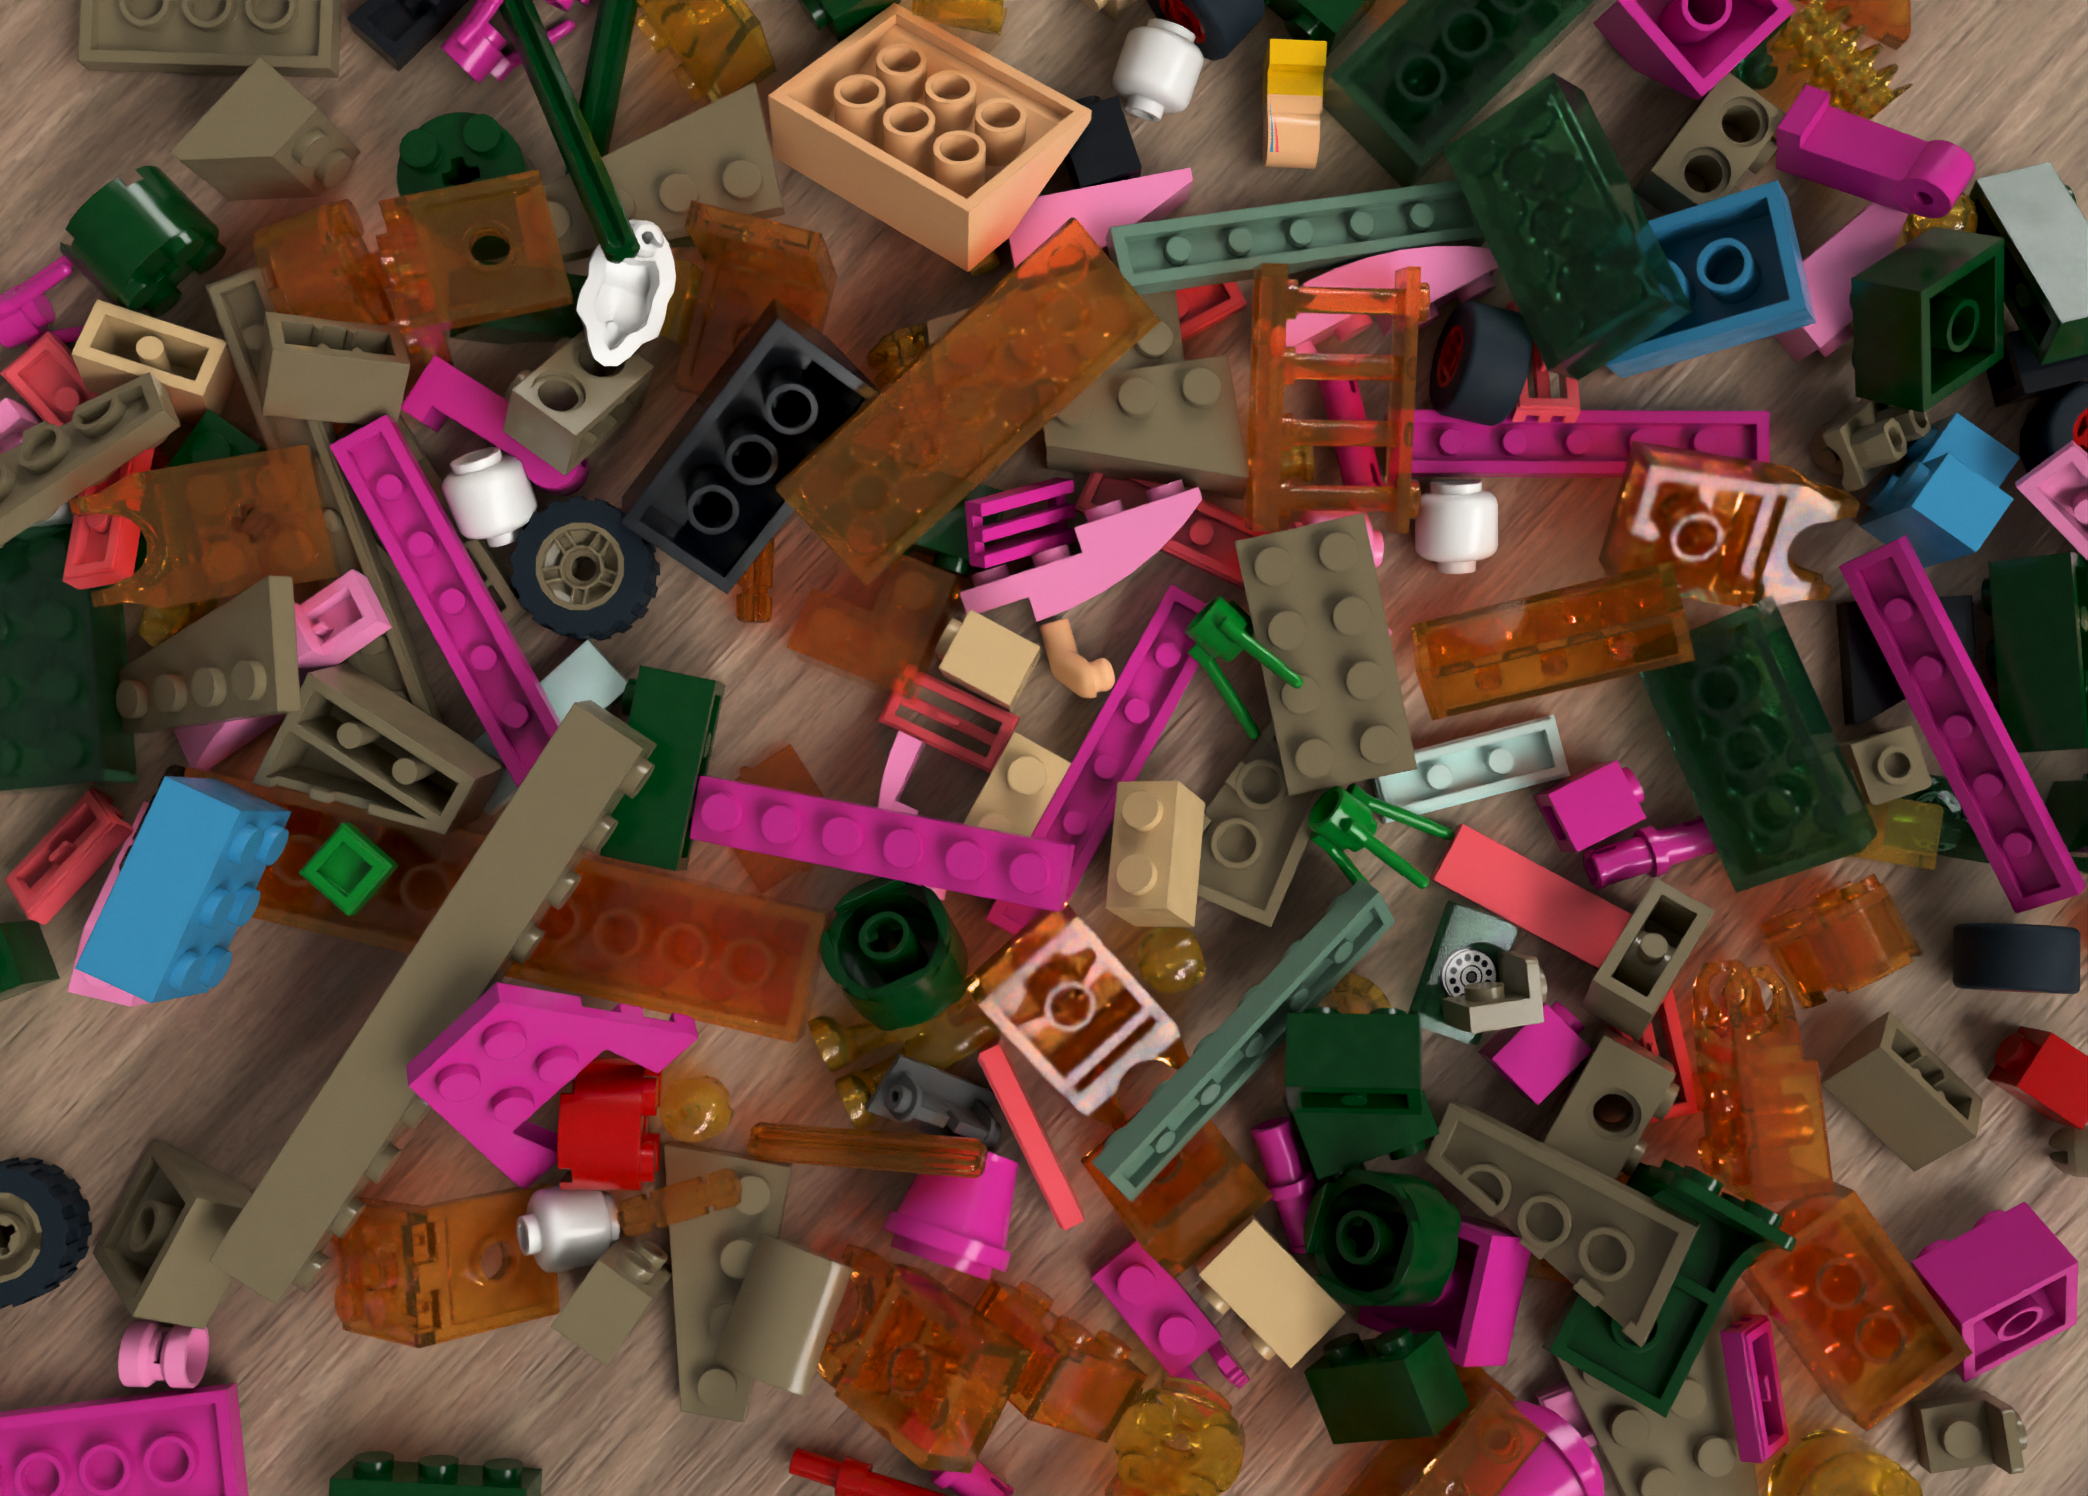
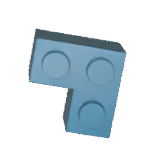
[1859,413,2020,568]

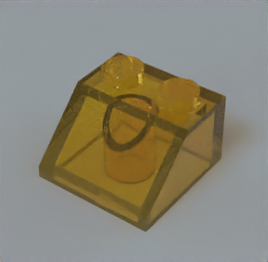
[634,0,777,104]

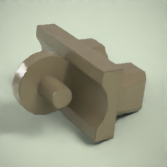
[1810,398,1931,493]

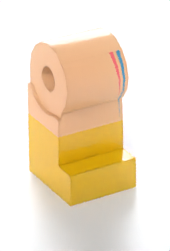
[1262,39,1327,169]

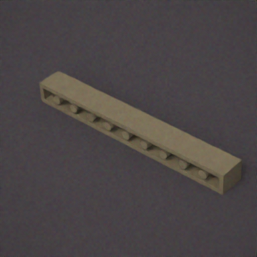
[209,700,657,1305]

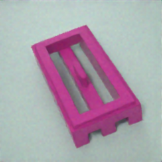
[965,477,1077,568]
[1720,1314,1790,1463]

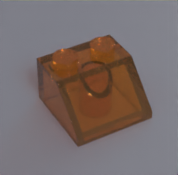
[1080,1109,1274,1279]

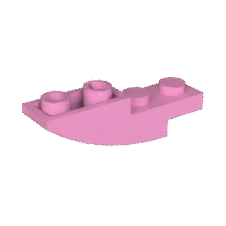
[1252,246,1508,372]
[959,479,1202,622]
[173,569,392,775]

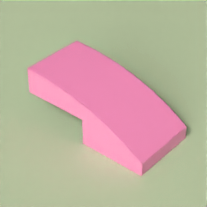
[878,731,926,816]

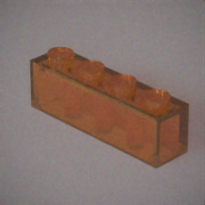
[1412,561,1695,721]

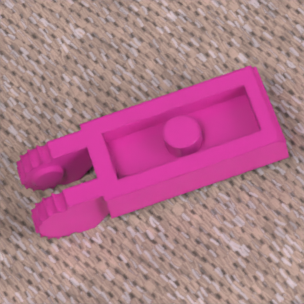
[1090,1233,1250,1415]

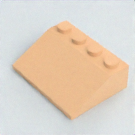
[768,3,1092,272]

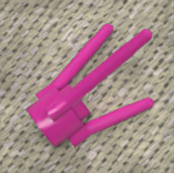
[440,0,575,84]
[0,255,84,349]

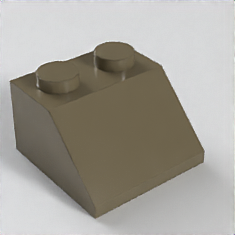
[169,56,361,201]
[92,1139,252,1330]

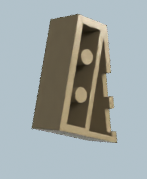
[1036,355,1249,500]
[251,663,506,834]

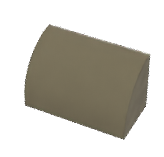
[259,311,410,425]
[1821,1011,1983,1172]
[713,1233,854,1396]

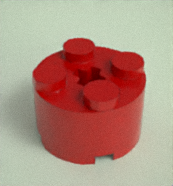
[557,1058,663,1191]

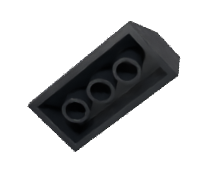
[620,297,884,594]

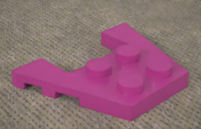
[406,982,699,1189]

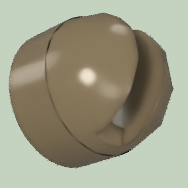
[2048,1125,2088,1177]

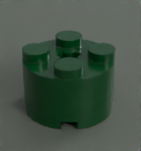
[397,112,542,261]
[60,166,226,317]
[820,877,968,1031]
[1304,1169,1461,1307]

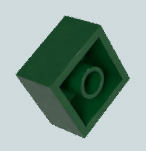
[1850,227,2004,413]

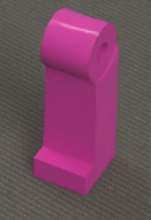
[1776,84,1976,218]
[401,355,589,496]

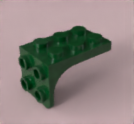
[1542,1159,1797,1418]

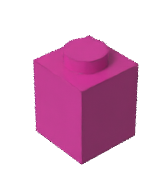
[1533,760,1646,852]
[1478,1001,1592,1105]

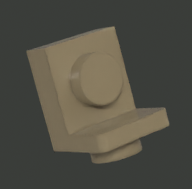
[1821,725,1931,805]
[1442,951,1547,1034]
[1910,1391,2027,1474]

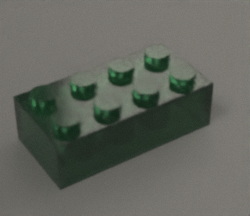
[1322,0,1597,187]
[1443,73,1693,380]
[0,524,138,795]
[1631,595,1878,893]

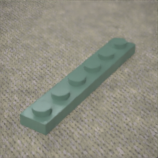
[1106,178,1489,298]
[1092,878,1396,1203]

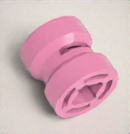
[118,1320,210,1388]

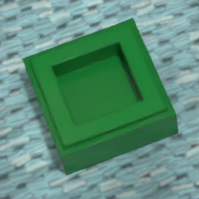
[299,822,399,916]

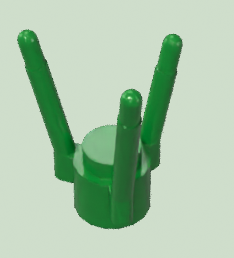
[1185,595,1303,739]
[1308,783,1454,889]

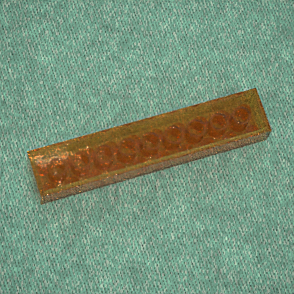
[184,767,833,1043]

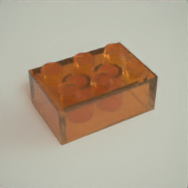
[1740,1178,1973,1431]

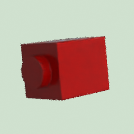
[1987,1026,2088,1130]

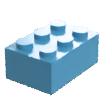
[1579,180,1816,378]
[75,776,291,1003]

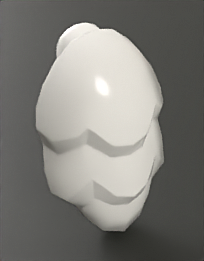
[576,219,676,366]

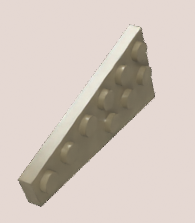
[1550,1296,1759,1496]

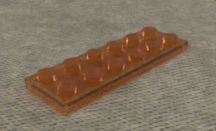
[775,217,1161,586]

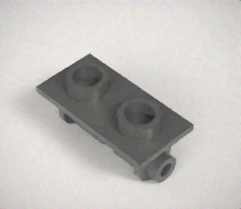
[865,1053,1001,1149]

